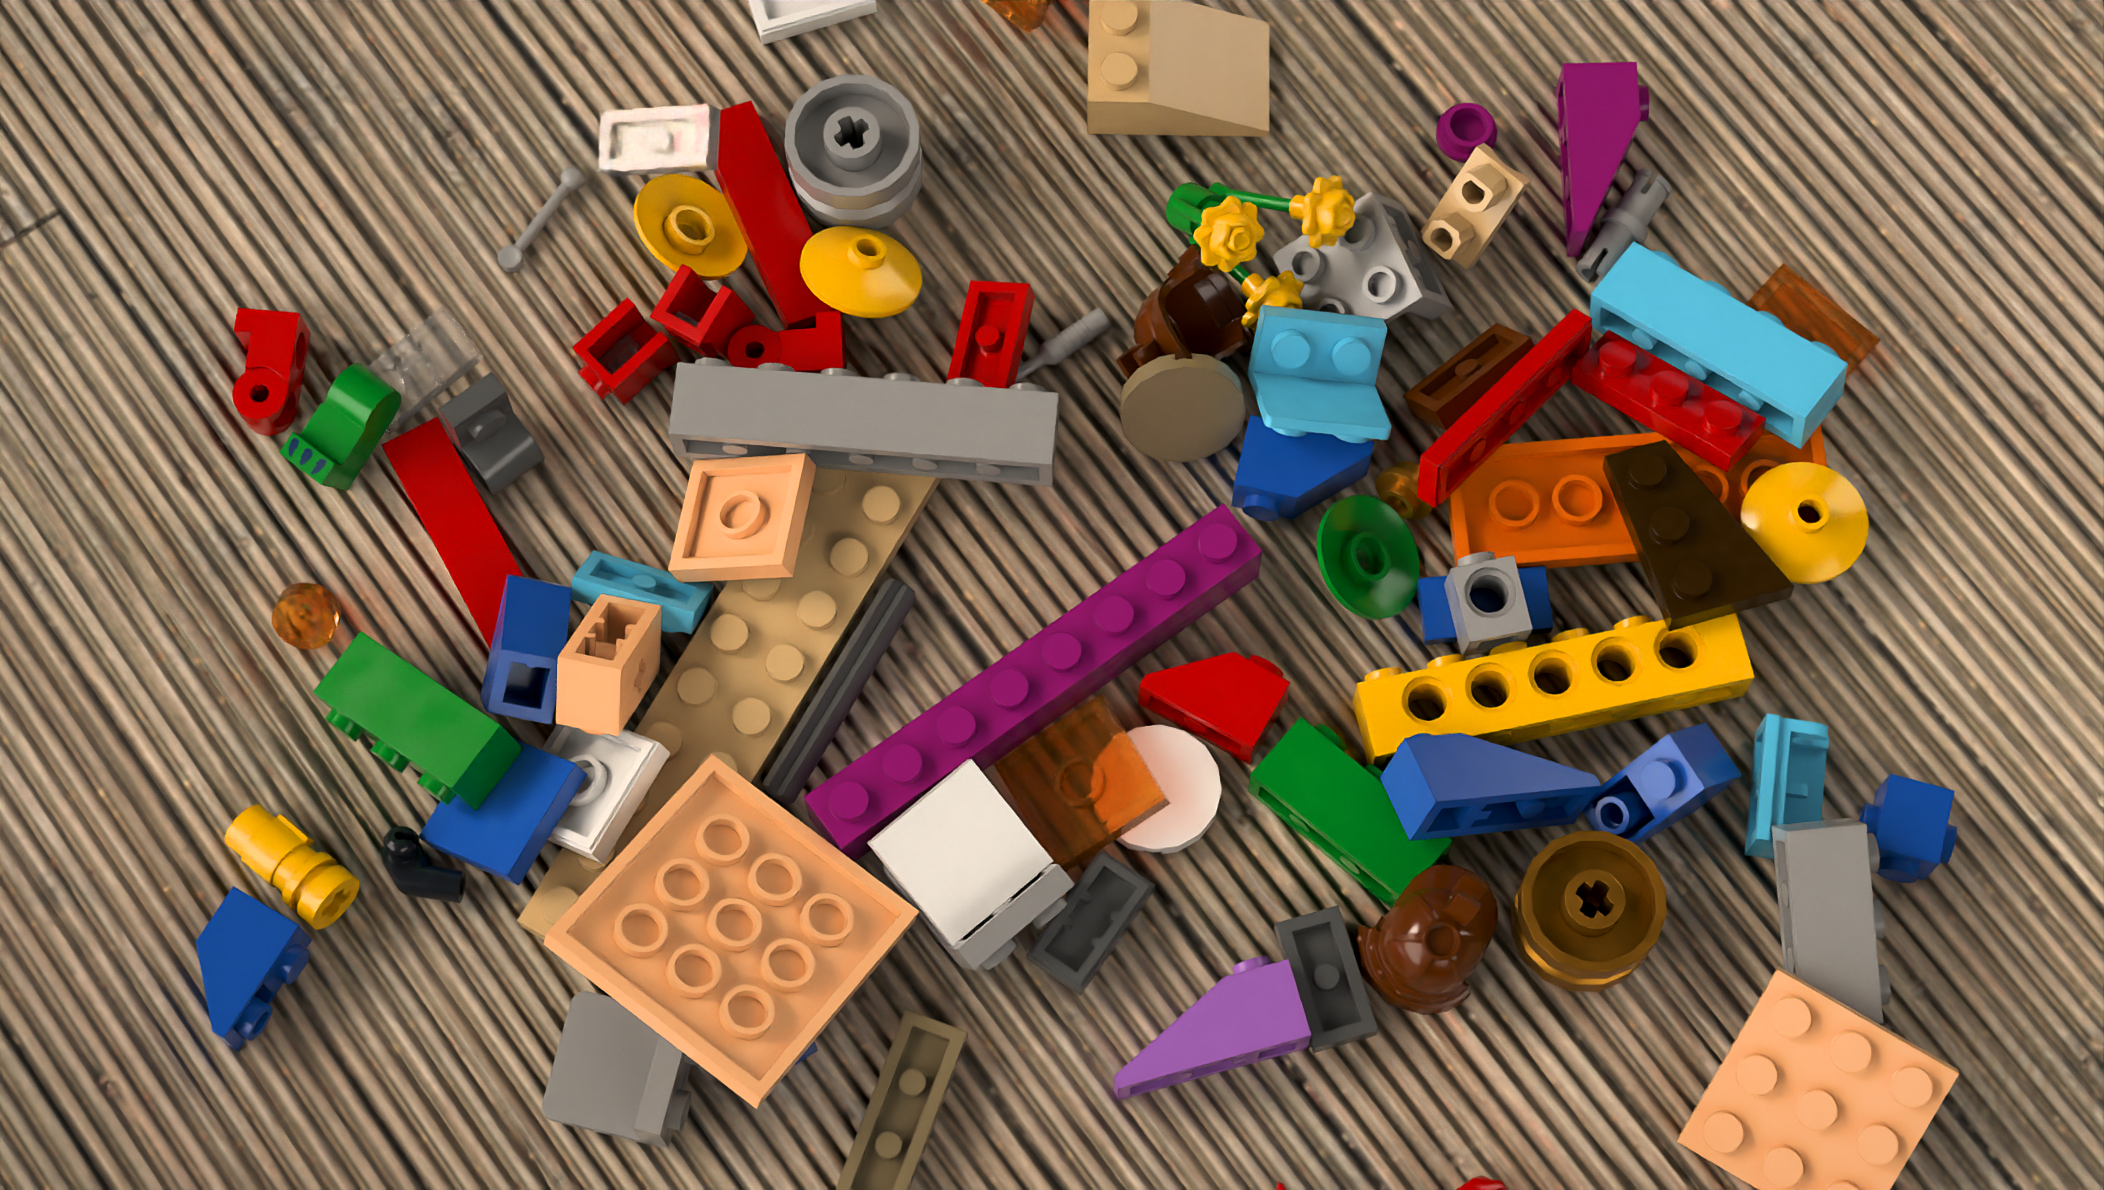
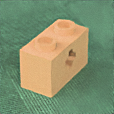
[556,594,662,736]

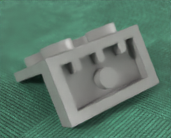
[1273,191,1453,324]

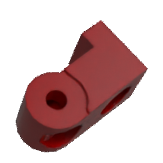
[232,308,311,436]
[727,310,847,374]

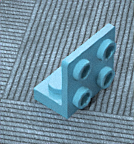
[1247,305,1391,443]

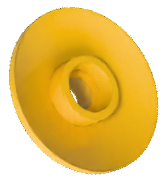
[633,174,748,281]
[800,226,922,318]
[1740,462,1869,584]

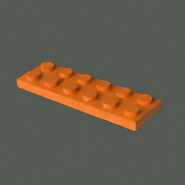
[1447,424,1827,569]

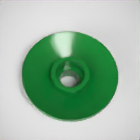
[1316,495,1420,620]

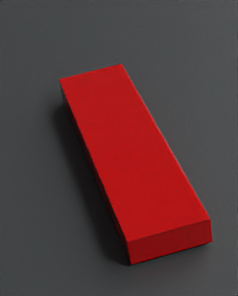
[694,100,844,330]
[1417,308,1592,508]
[381,416,524,649]

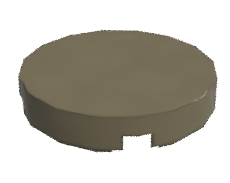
[1119,353,1246,462]

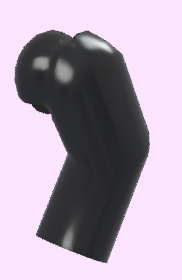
[380,826,466,903]

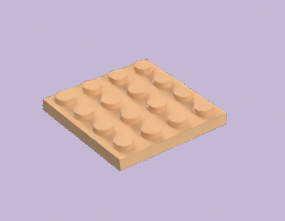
[543,754,920,1109]

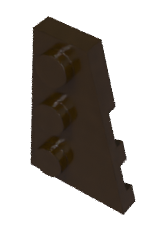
[1602,440,1794,631]

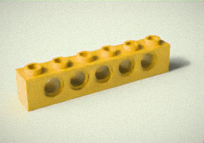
[1352,613,1755,771]

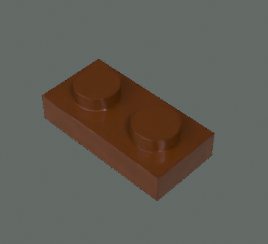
[1402,323,1535,431]

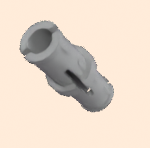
[1575,169,1672,287]

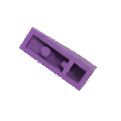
[1113,956,1311,1101]

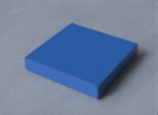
[419,739,588,886]

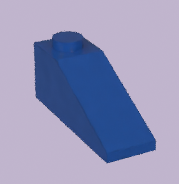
[1380,733,1601,841]

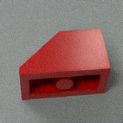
[1138,652,1291,765]

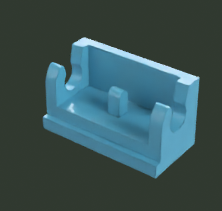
[1745,714,1829,859]

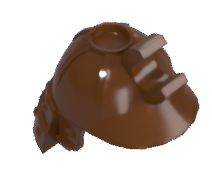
[1116,244,1255,379]
[1354,864,1498,1015]

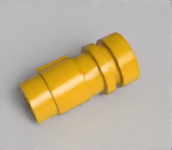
[225,804,360,930]

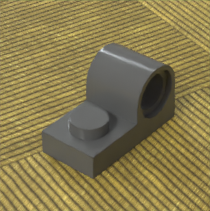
[439,372,545,496]

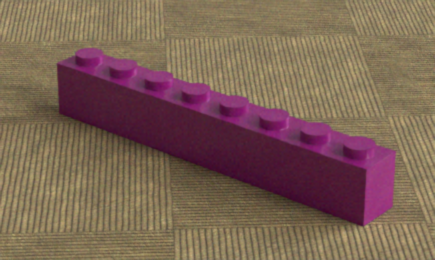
[804,503,1263,862]

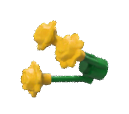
[1166,175,1355,335]

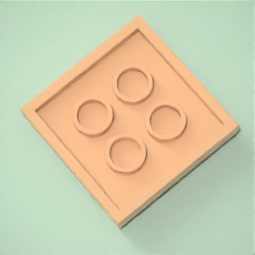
[1677,966,1959,1190]

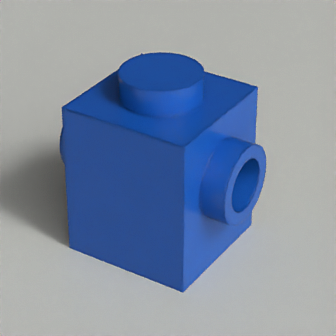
[1858,773,1957,883]

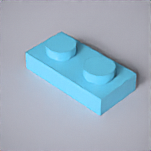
[571,550,713,634]

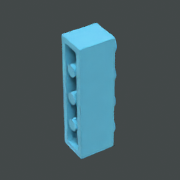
[1590,241,1848,449]

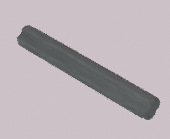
[763,578,916,805]

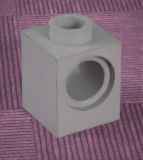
[1444,551,1533,657]

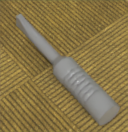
[1015,308,1111,384]

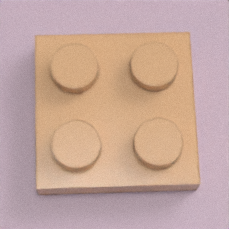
[668,453,816,583]

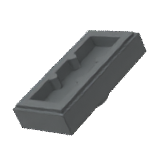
[1026,849,1155,996]

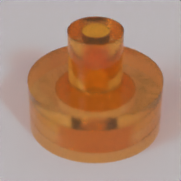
[272,582,341,649]

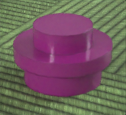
[1436,103,1498,163]

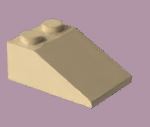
[1087,0,1269,137]

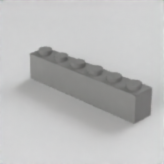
[668,358,1059,487]

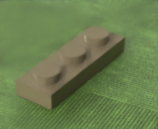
[835,1009,968,1190]

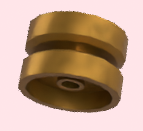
[1511,831,1667,992]

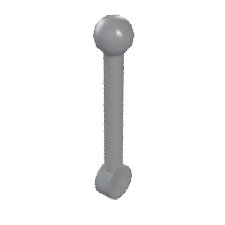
[498,166,585,272]

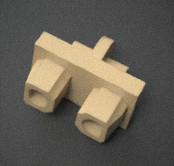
[1420,143,1531,270]

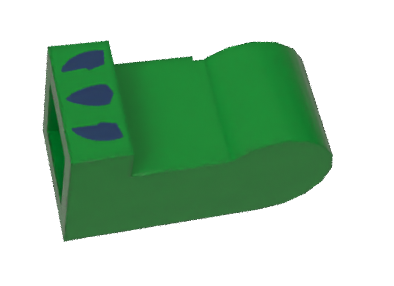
[279,363,401,491]

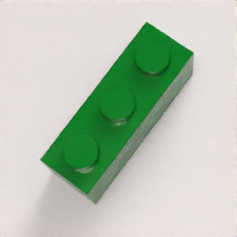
[312,631,524,811]
[1248,717,1453,909]

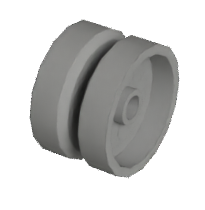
[784,74,923,230]

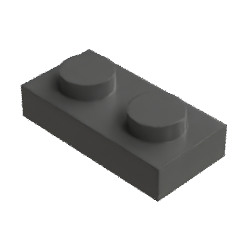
[1274,905,1378,1053]

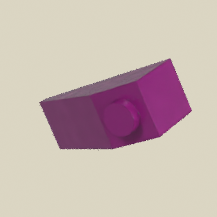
[1555,62,1649,257]

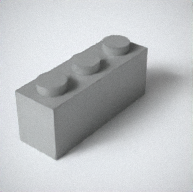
[1771,818,1891,1024]

